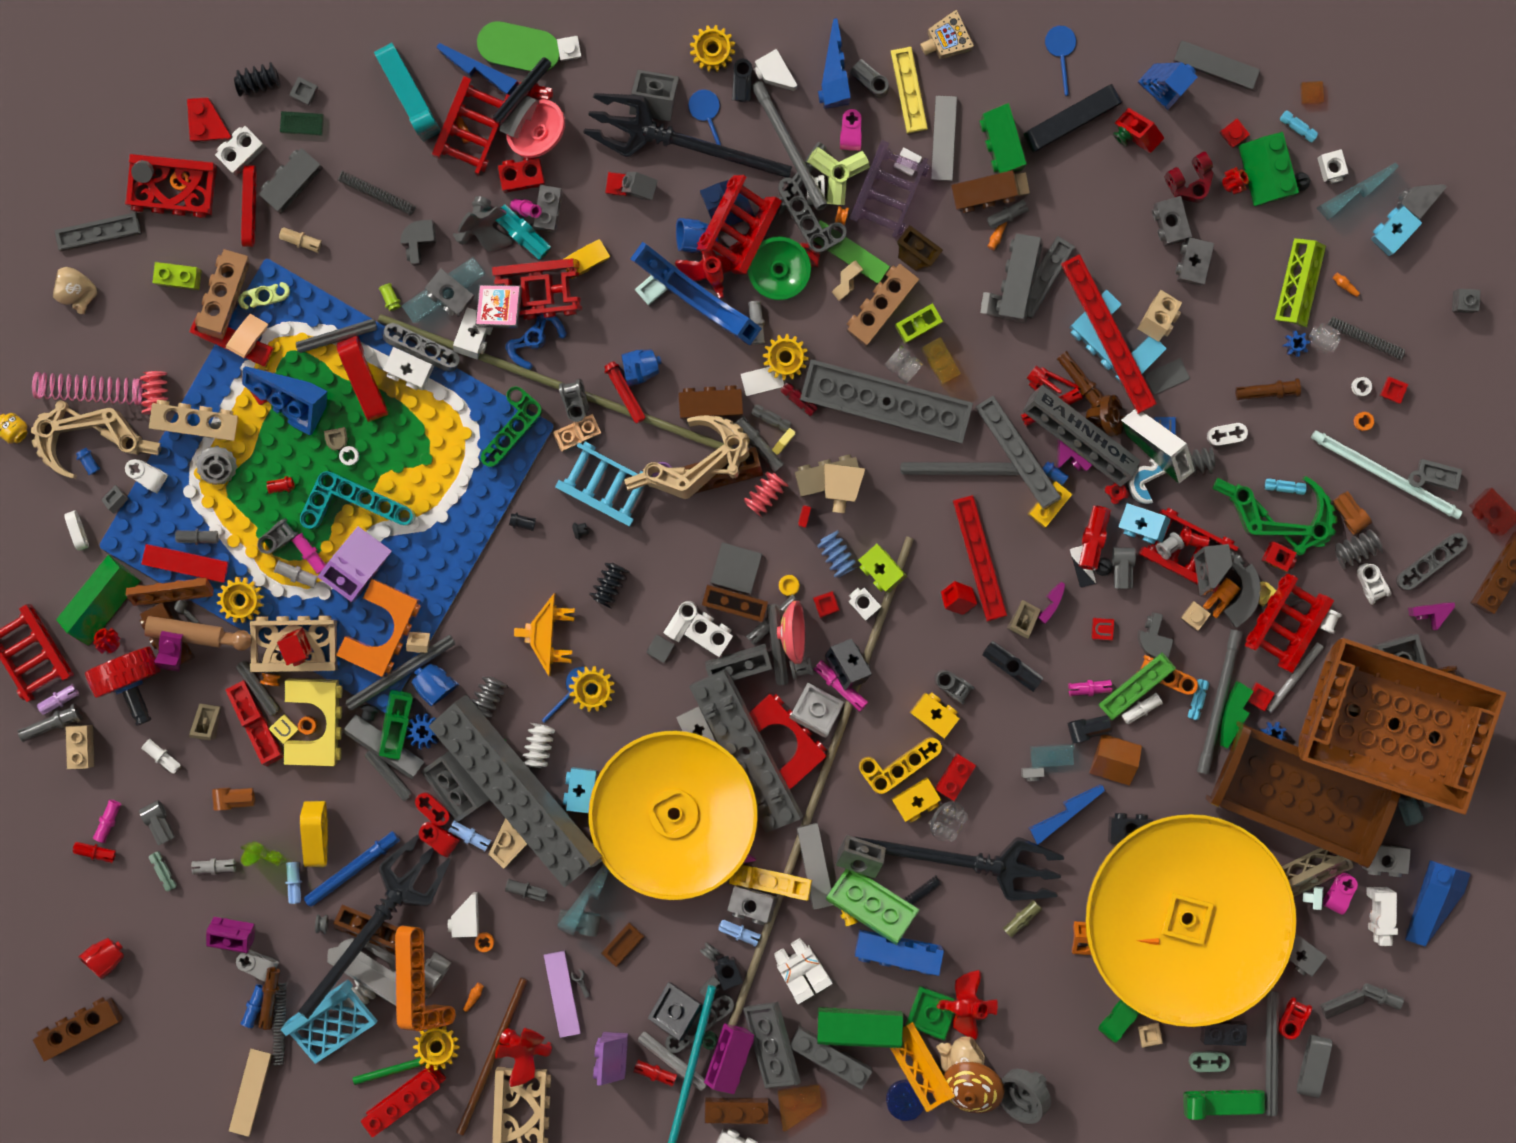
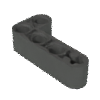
[778,178,847,254]

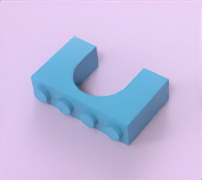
[1069,290,1167,384]

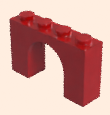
[749,693,827,790]

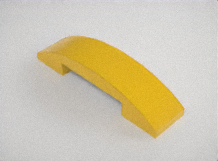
[729,865,812,901]

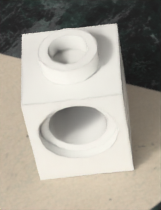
[1317,149,1348,184]
[848,588,881,621]

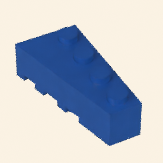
[1138,62,1198,110]
[854,929,944,976]

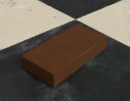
[601,922,645,967]

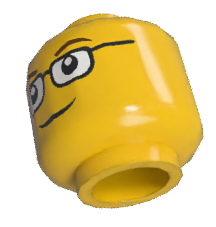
[0,413,28,444]

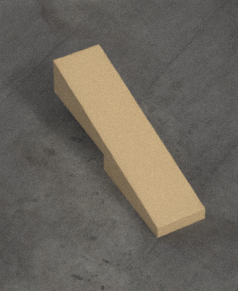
[229,1049,273,1137]

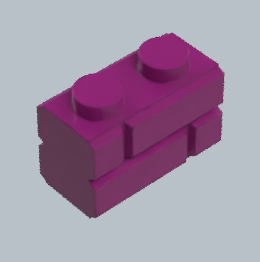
[206,917,255,954]

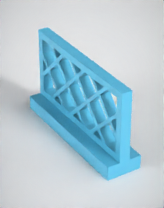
[281,980,378,1064]

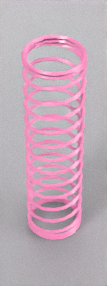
[32,372,143,405]

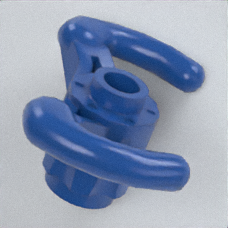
[505,314,566,370]

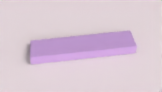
[544,950,581,1038]

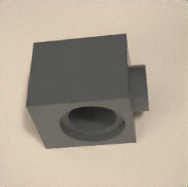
[621,172,658,200]
[1452,289,1480,313]

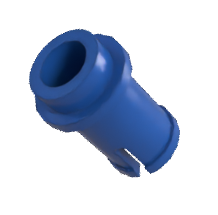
[76,448,100,476]
[1042,461,1069,486]

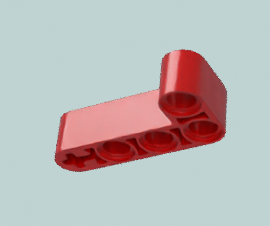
[337,336,388,422]

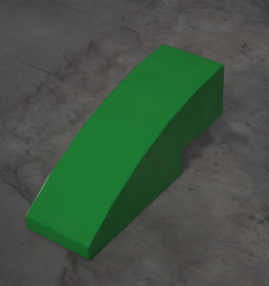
[1220,681,1254,749]
[379,690,413,760]

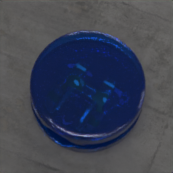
[886,1079,924,1121]

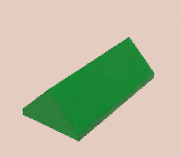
[56,555,141,646]
[817,1007,903,1048]

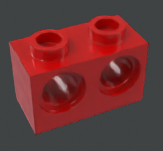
[498,157,545,193]
[277,627,313,666]
[935,753,976,801]

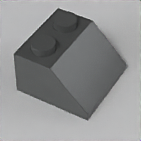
[629,70,679,121]
[1194,544,1234,596]

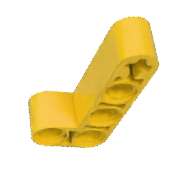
[859,737,942,794]

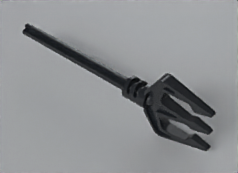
[583,93,792,178]
[298,835,450,1019]
[855,836,1064,901]

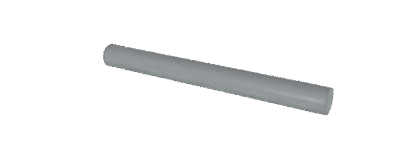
[1266,642,1324,713]

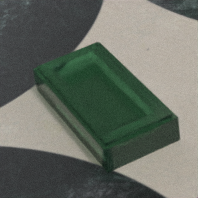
[280,111,324,136]

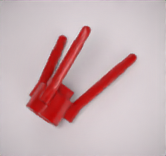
[1026,365,1079,394]

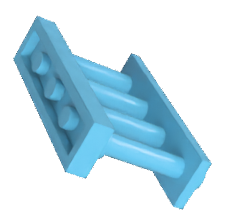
[555,442,652,527]

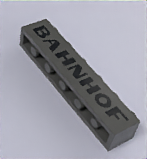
[1023,385,1140,487]

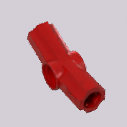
[1079,505,1111,571]

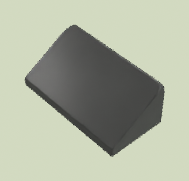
[1320,989,1364,1019]

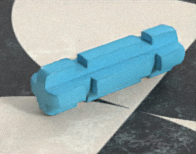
[1280,110,1318,142]
[1265,479,1307,495]
[1188,679,1209,720]

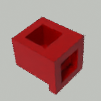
[1261,542,1297,572]

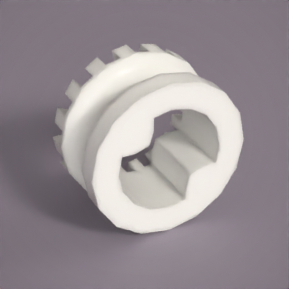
[1351,377,1372,396]
[339,446,360,466]

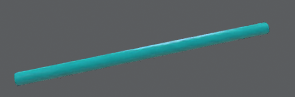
[668,985,716,1143]

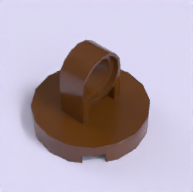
[1085,394,1124,437]

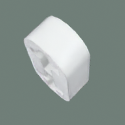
[1207,423,1248,446]
[65,510,89,551]

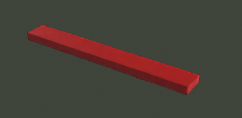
[1060,254,1157,414]

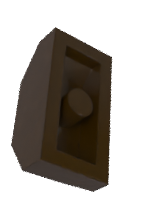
[897,225,943,271]

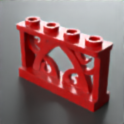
[125,154,217,218]

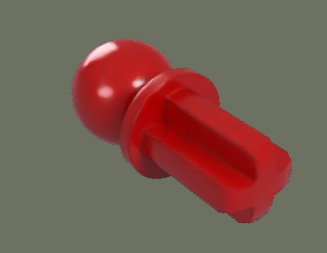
[517,82,553,100]

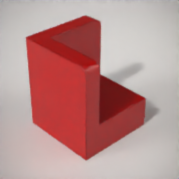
[941,581,977,615]

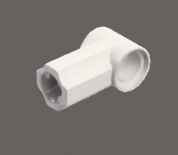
[663,601,698,642]

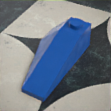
[818,18,850,109]
[242,366,328,435]

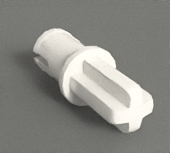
[1122,693,1163,724]
[141,739,181,774]

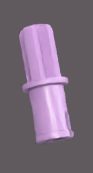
[37,684,79,715]

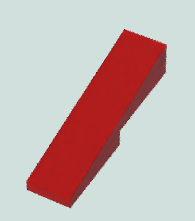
[225,680,284,767]

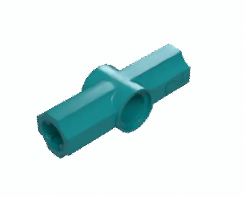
[495,204,551,260]

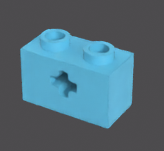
[1371,206,1422,256]
[1119,503,1171,544]
[563,767,597,813]

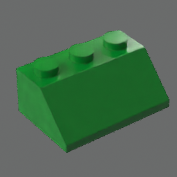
[979,103,1026,174]
[1238,132,1299,206]

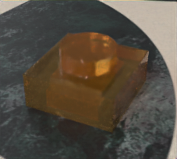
[1300,81,1324,105]

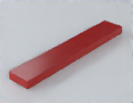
[953,495,1007,621]

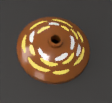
[943,1062,1004,1114]

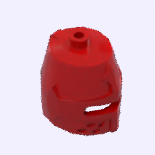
[78,938,124,980]

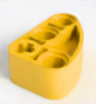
[300,801,328,867]

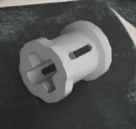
[1156,532,1184,560]

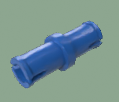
[240,984,264,1028]

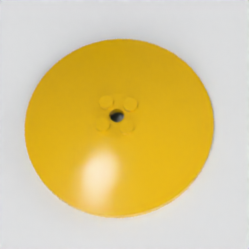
[589,730,758,900]

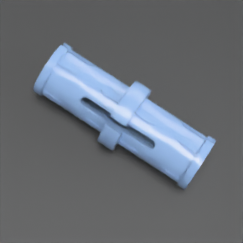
[448,820,491,852]

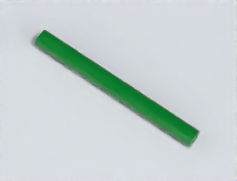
[353,1058,427,1085]

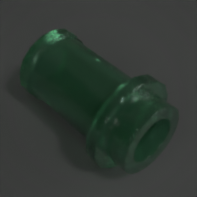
[702,1031,718,1050]

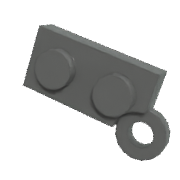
[1408,459,1462,491]

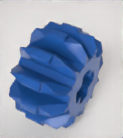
[406,714,438,749]

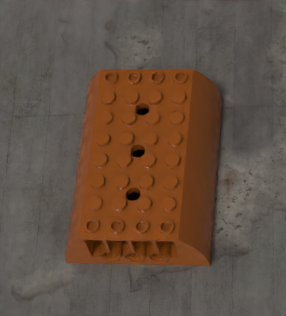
[1298,638,1506,815]

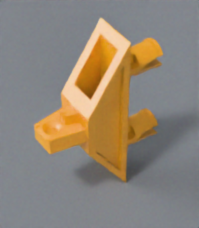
[514,593,575,677]

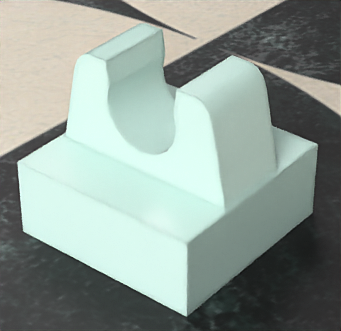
[1303,886,1324,910]

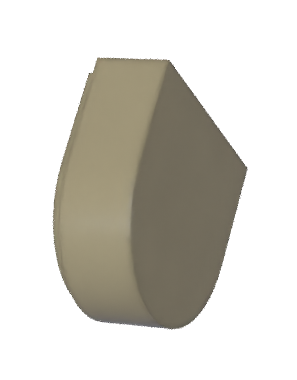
[324,427,348,450]

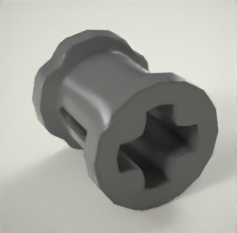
[789,657,814,679]

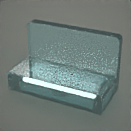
[1030,743,1074,768]

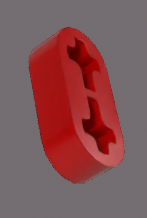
[415,792,450,826]

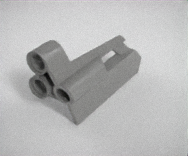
[327,938,452,1006]

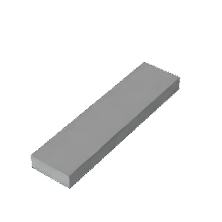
[931,96,957,181]
[796,823,833,910]

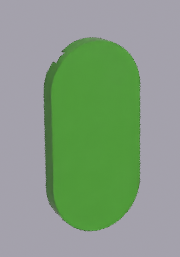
[477,21,560,72]

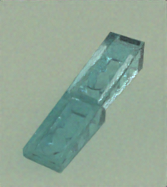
[1317,162,1399,220]
[402,257,485,323]
[557,864,610,935]

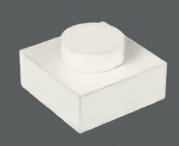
[557,36,582,61]
[893,147,922,177]

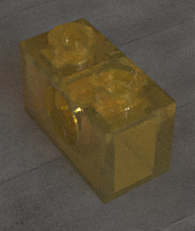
[921,337,961,385]

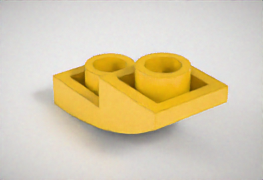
[564,239,610,279]

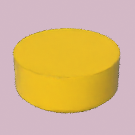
[779,575,800,596]

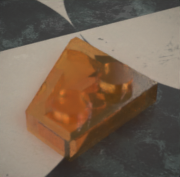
[778,1084,822,1131]

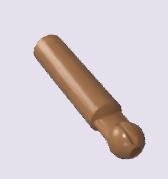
[145,616,252,651]

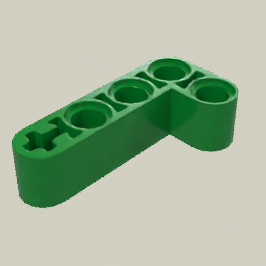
[481,386,543,468]
[1183,1090,1265,1120]

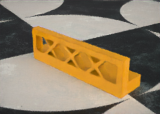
[890,1022,955,1112]

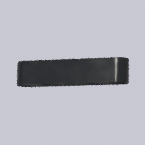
[1023,84,1122,153]

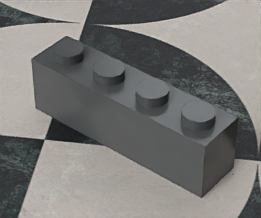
[997,233,1043,323]
[790,1025,872,1090]

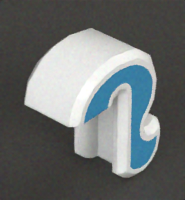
[1127,458,1166,504]

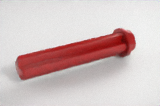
[604,361,646,424]

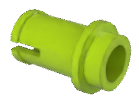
[379,283,401,311]

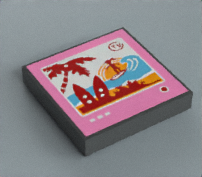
[475,285,522,328]

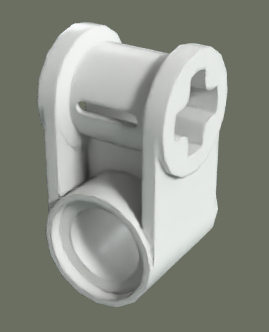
[125,459,168,494]
[1357,563,1391,605]

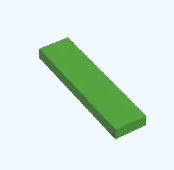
[813,220,890,284]
[1099,652,1176,720]

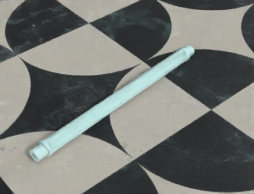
[1311,430,1462,519]

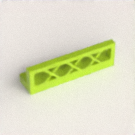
[1275,238,1326,327]

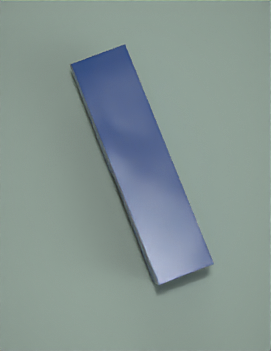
[436,43,519,95]
[1029,784,1105,845]

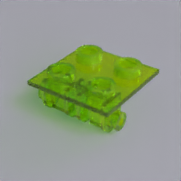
[241,841,286,866]

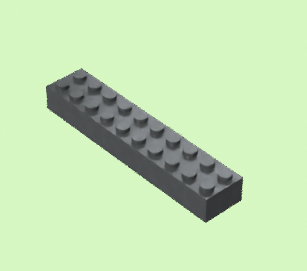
[429,695,602,888]

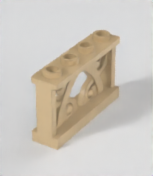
[250,616,338,672]
[493,1067,551,1143]

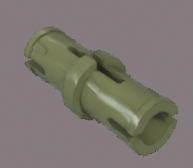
[1003,900,1043,938]

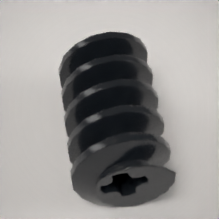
[234,62,281,97]
[589,562,631,609]

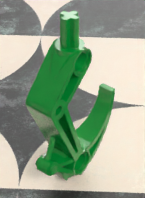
[1212,476,1337,555]

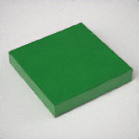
[905,986,956,1040]

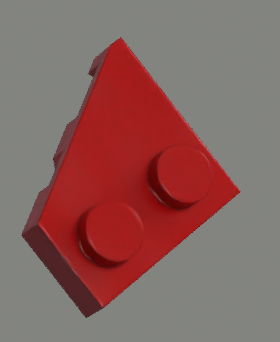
[187,97,232,142]

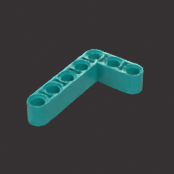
[374,42,441,142]
[300,471,416,529]

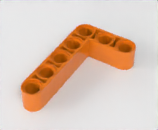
[395,926,456,1031]

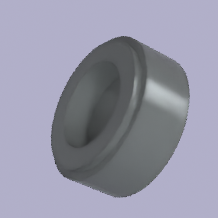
[131,160,154,183]

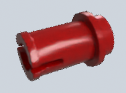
[267,476,295,494]
[1181,530,1209,548]

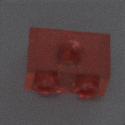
[1469,488,1516,536]

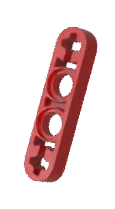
[241,165,257,247]

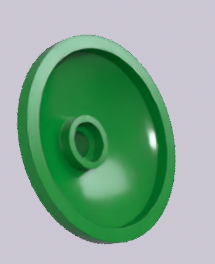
[748,237,811,300]

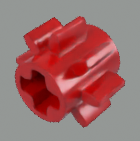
[1222,167,1249,195]
[93,628,121,654]

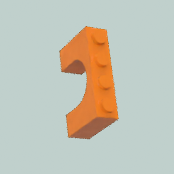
[336,579,421,677]

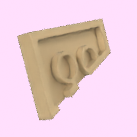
[489,818,527,869]

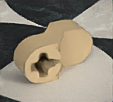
[832,260,863,301]

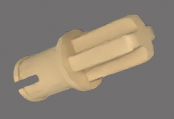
[279,227,322,253]

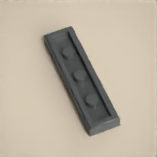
[1173,40,1260,90]
[54,212,142,251]
[1027,236,1075,319]
[343,714,425,779]

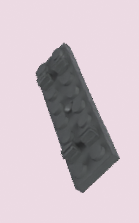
[800,359,973,444]
[689,669,803,833]

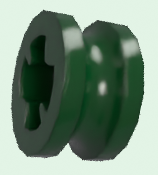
[1113,126,1133,147]

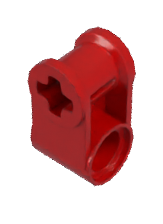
[419,822,460,858]
[1279,997,1312,1039]

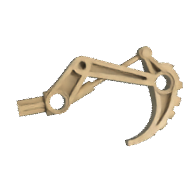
[31,400,161,479]
[624,415,750,499]

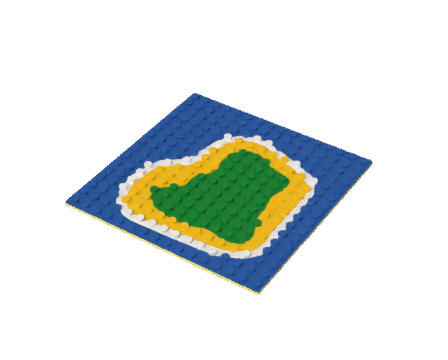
[100,259,554,713]

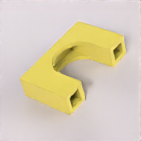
[284,678,342,766]

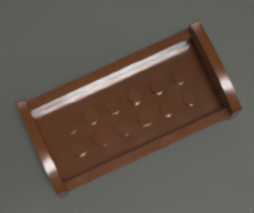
[1205,721,1401,868]

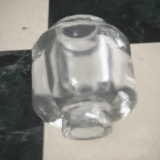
[1308,323,1341,354]

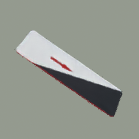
[1070,546,1096,588]

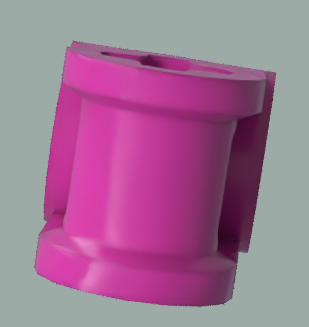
[840,109,862,151]
[1323,872,1358,915]

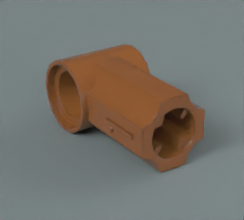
[1332,491,1372,535]
[212,788,255,811]

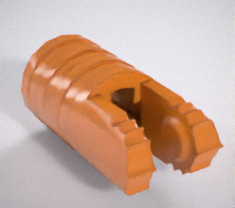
[1203,578,1241,618]

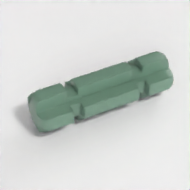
[149,851,177,891]

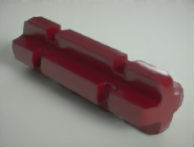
[780,382,818,416]

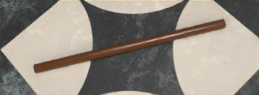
[456,977,528,1135]

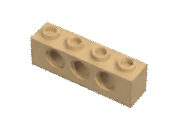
[149,400,238,441]

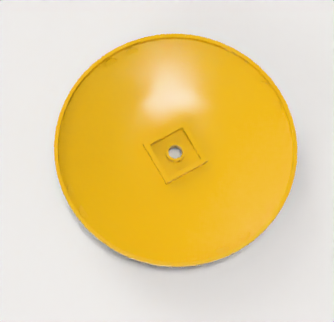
[1085,814,1296,1027]

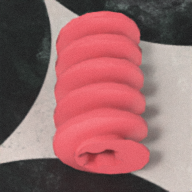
[140,371,168,415]
[744,472,789,518]

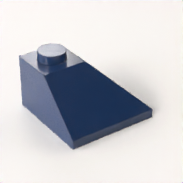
[700,180,755,231]

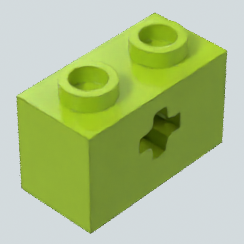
[152,262,202,291]
[895,303,943,344]
[858,544,907,593]

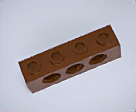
[683,447,763,494]
[1471,532,1516,614]
[333,904,399,954]
[32,997,123,1062]

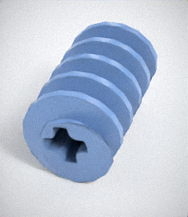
[817,530,857,578]

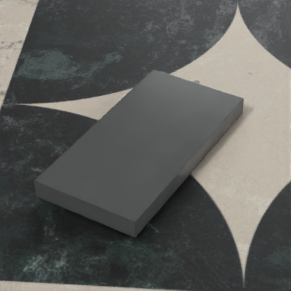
[743,1002,801,1089]

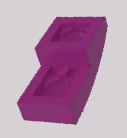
[1037,582,1065,624]

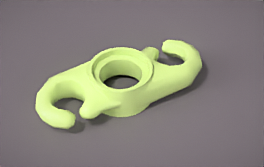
[238,282,290,310]

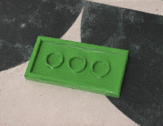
[826,869,919,945]

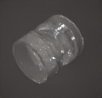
[884,345,924,384]

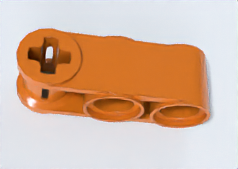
[1136,655,1198,695]

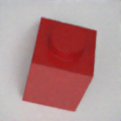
[1115,108,1164,153]

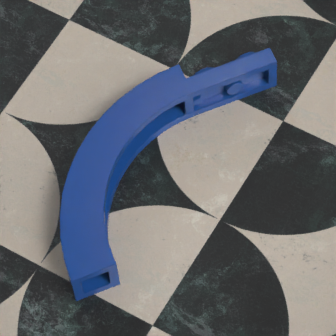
[630,242,762,345]

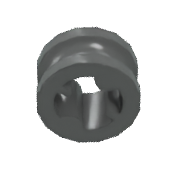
[315,914,329,934]
[700,942,721,962]

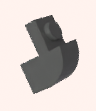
[400,220,436,266]
[1137,612,1173,658]

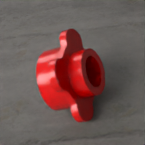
[1105,483,1130,504]

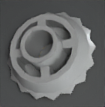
[196,446,238,485]

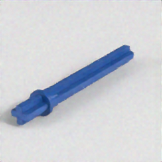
[304,831,400,907]

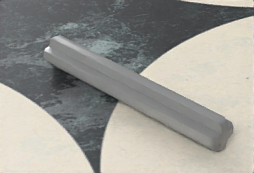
[638,1032,707,1091]

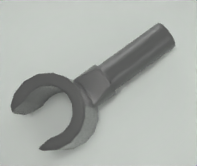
[174,600,199,623]
[571,969,590,998]

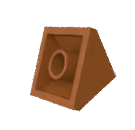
[1089,735,1142,786]

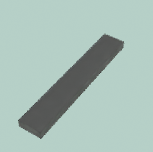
[975,396,1061,510]

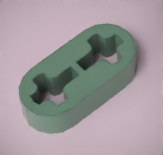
[1188,1051,1230,1072]

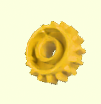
[690,25,735,72]
[763,334,808,380]
[217,577,264,623]
[569,666,615,712]
[413,1026,460,1071]

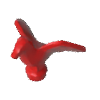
[675,242,741,299]
[937,970,998,1040]
[495,1028,552,1087]

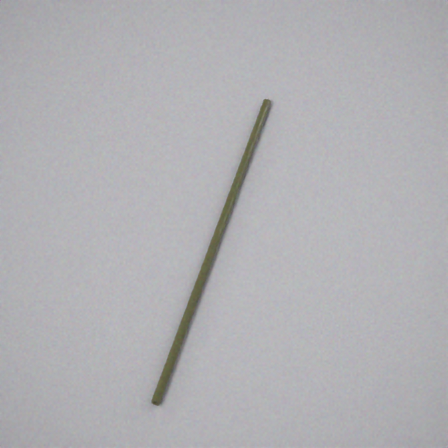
[378,314,733,449]

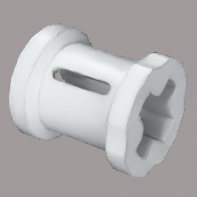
[1319,609,1342,634]

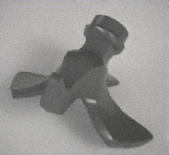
[453,196,512,252]

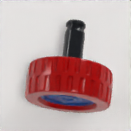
[85,646,160,726]

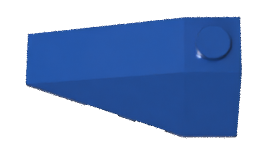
[1405,860,1471,947]

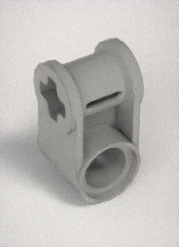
[236,950,279,981]

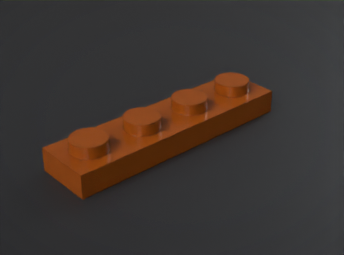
[126,578,214,606]

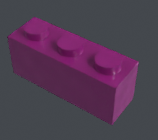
[704,1023,755,1094]

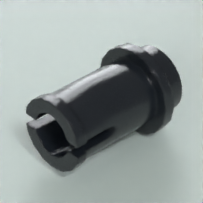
[509,512,536,531]

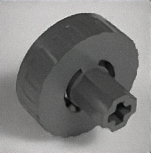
[1000,1068,1051,1124]

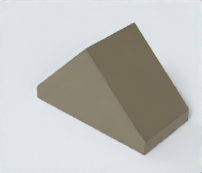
[1007,600,1041,639]
[189,704,220,740]

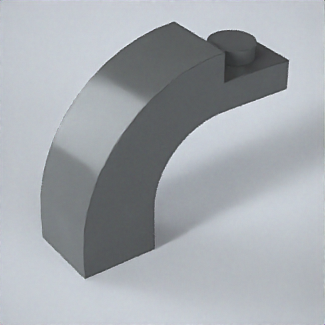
[1223,553,1261,628]

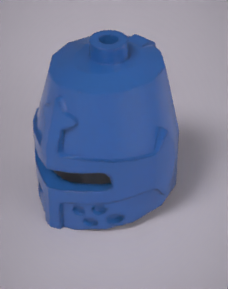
[676,218,718,253]
[621,349,662,386]
[412,664,459,706]

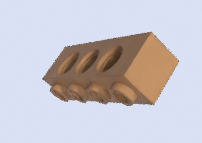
[195,249,250,339]
[847,264,919,346]

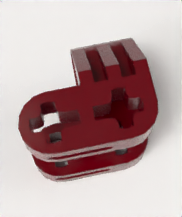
[1164,151,1214,203]

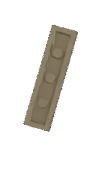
[1282,848,1354,897]

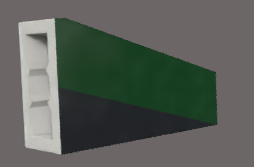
[1121,410,1195,483]

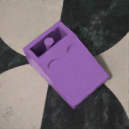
[318,526,392,602]
[593,1032,628,1085]

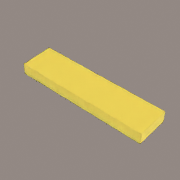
[891,47,928,134]

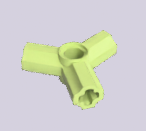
[807,147,870,205]

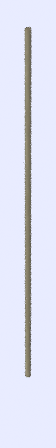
[729,536,914,1026]

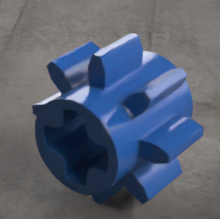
[1282,331,1310,357]
[1260,721,1287,740]

